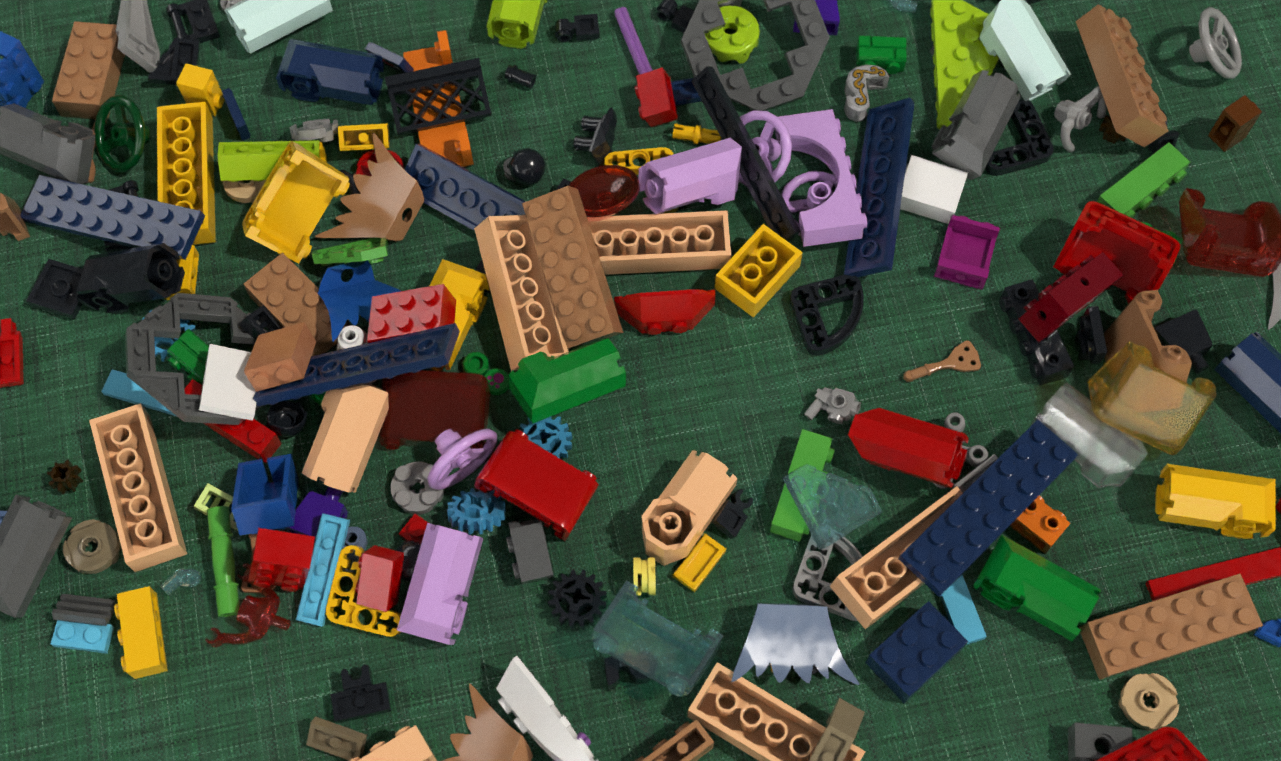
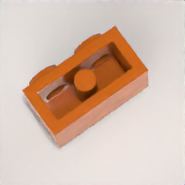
[1010,496,1070,554]

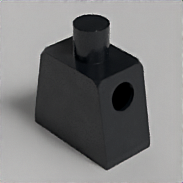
[1154,309,1212,374]

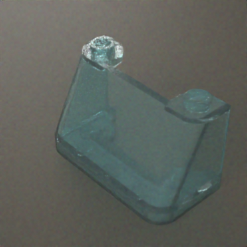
[591,580,723,696]

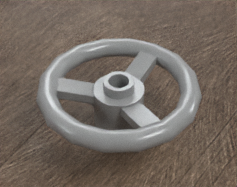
[1189,7,1242,79]

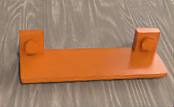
[403,30,474,167]

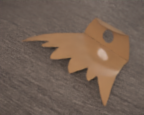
[315,133,424,241]
[442,684,533,761]

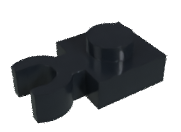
[711,489,753,539]

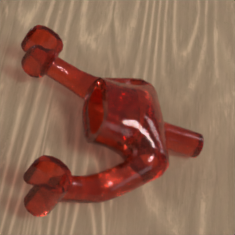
[205,563,291,647]

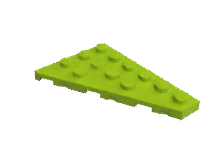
[930,0,999,129]

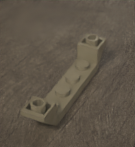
[808,698,865,761]

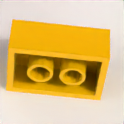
[715,224,803,318]

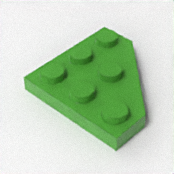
[312,238,388,266]

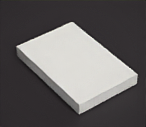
[199,344,256,421]

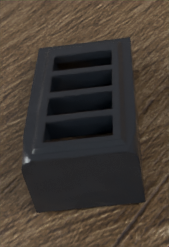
[240,305,283,340]

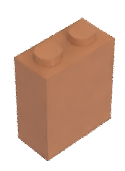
[244,322,316,392]

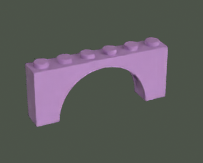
[775,109,867,247]

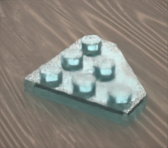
[782,464,882,550]

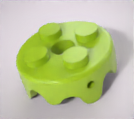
[705,5,760,64]

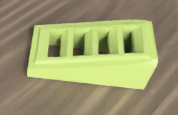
[194,483,238,531]

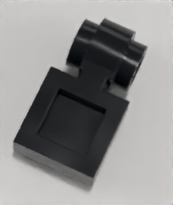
[657,0,694,33]
[554,14,600,42]

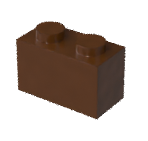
[1208,95,1262,152]

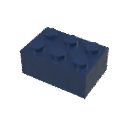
[865,601,968,704]

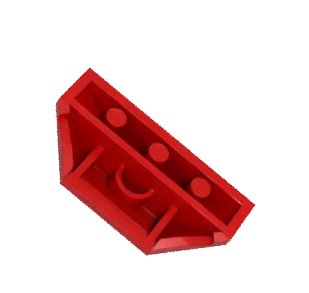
[614,289,716,335]

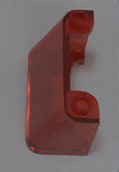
[1179,188,1281,277]
[379,370,491,450]

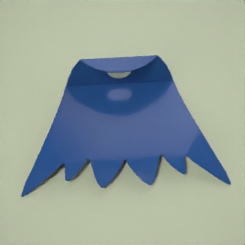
[318,260,401,342]

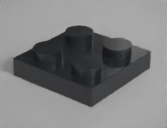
[26,259,83,319]

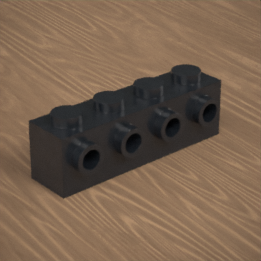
[999,279,1074,386]

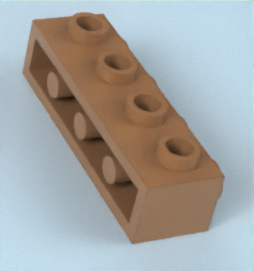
[635,719,714,761]

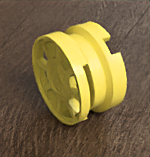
[633,557,656,596]

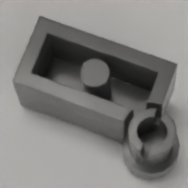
[506,518,554,585]

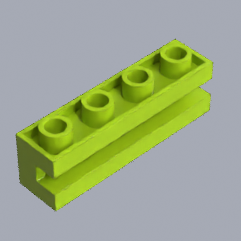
[217,140,321,182]

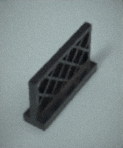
[385,58,492,136]

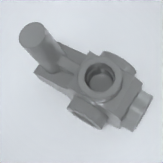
[804,387,861,424]

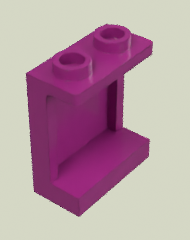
[934,215,1000,290]

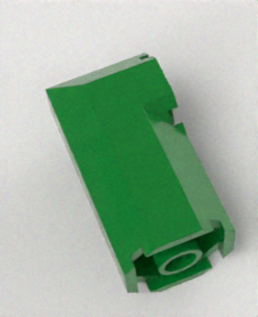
[508,338,626,424]
[973,535,1101,641]

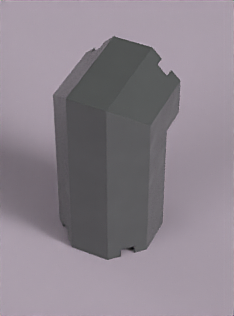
[932,70,1020,180]
[0,104,95,184]
[0,494,72,618]

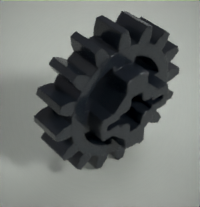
[548,569,607,630]

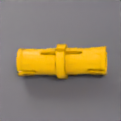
[672,123,721,144]

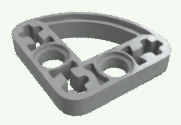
[792,527,863,621]

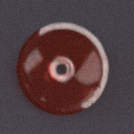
[569,165,640,218]

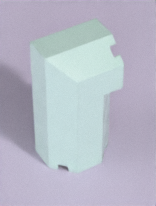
[225,0,333,54]
[980,0,1071,101]

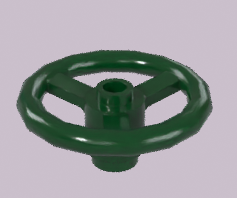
[94,95,150,173]

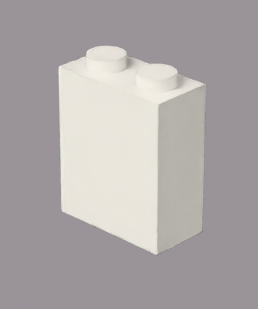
[900,155,968,224]

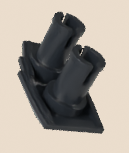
[573,107,617,168]

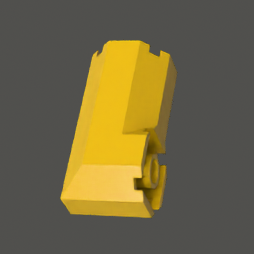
[429,259,490,371]
[1155,464,1276,539]

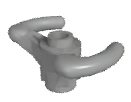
[1055,86,1107,152]

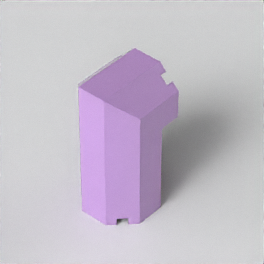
[638,138,742,214]
[397,523,483,645]

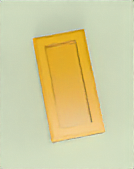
[673,534,726,593]

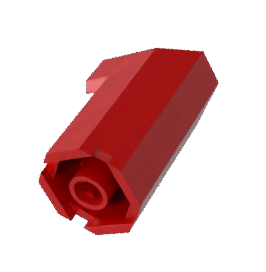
[848,408,969,488]

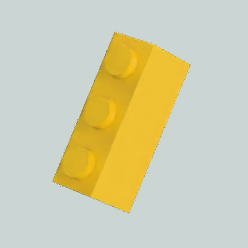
[114,586,168,679]

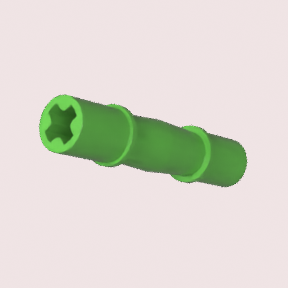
[207,506,240,617]

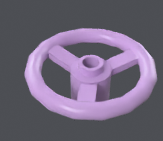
[739,110,792,186]
[781,171,837,236]
[427,428,497,490]

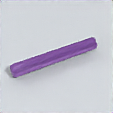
[615,7,652,75]

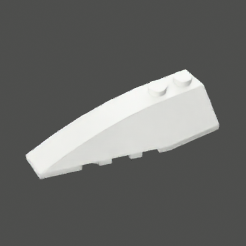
[496,656,598,761]

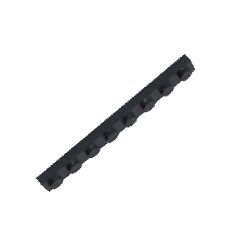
[691,66,801,242]

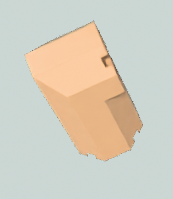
[302,383,389,493]
[642,450,737,566]

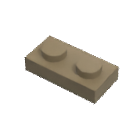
[306,716,367,760]

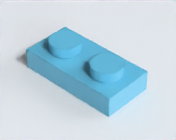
[51,620,114,654]

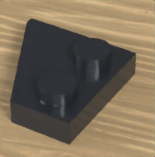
[148,38,200,85]

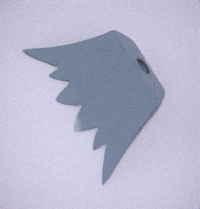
[731,603,860,685]

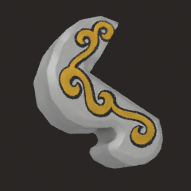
[844,65,889,122]

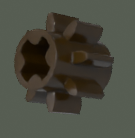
[1099,115,1126,144]
[47,460,83,495]

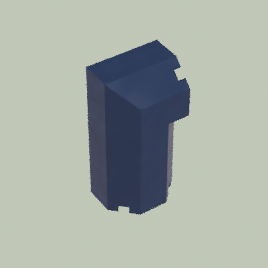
[276,39,384,105]
[1214,331,1281,433]

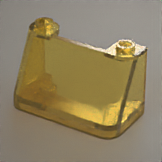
[1088,341,1216,455]

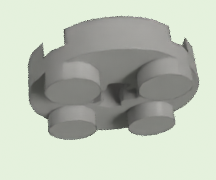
[289,119,339,142]
[391,462,445,515]

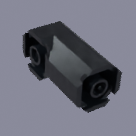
[76,243,185,314]

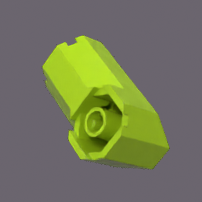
[487,0,547,49]

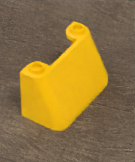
[242,141,350,264]

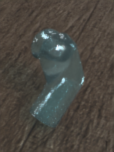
[889,0,917,13]
[160,569,201,595]

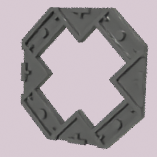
[681,0,830,111]
[125,293,267,425]

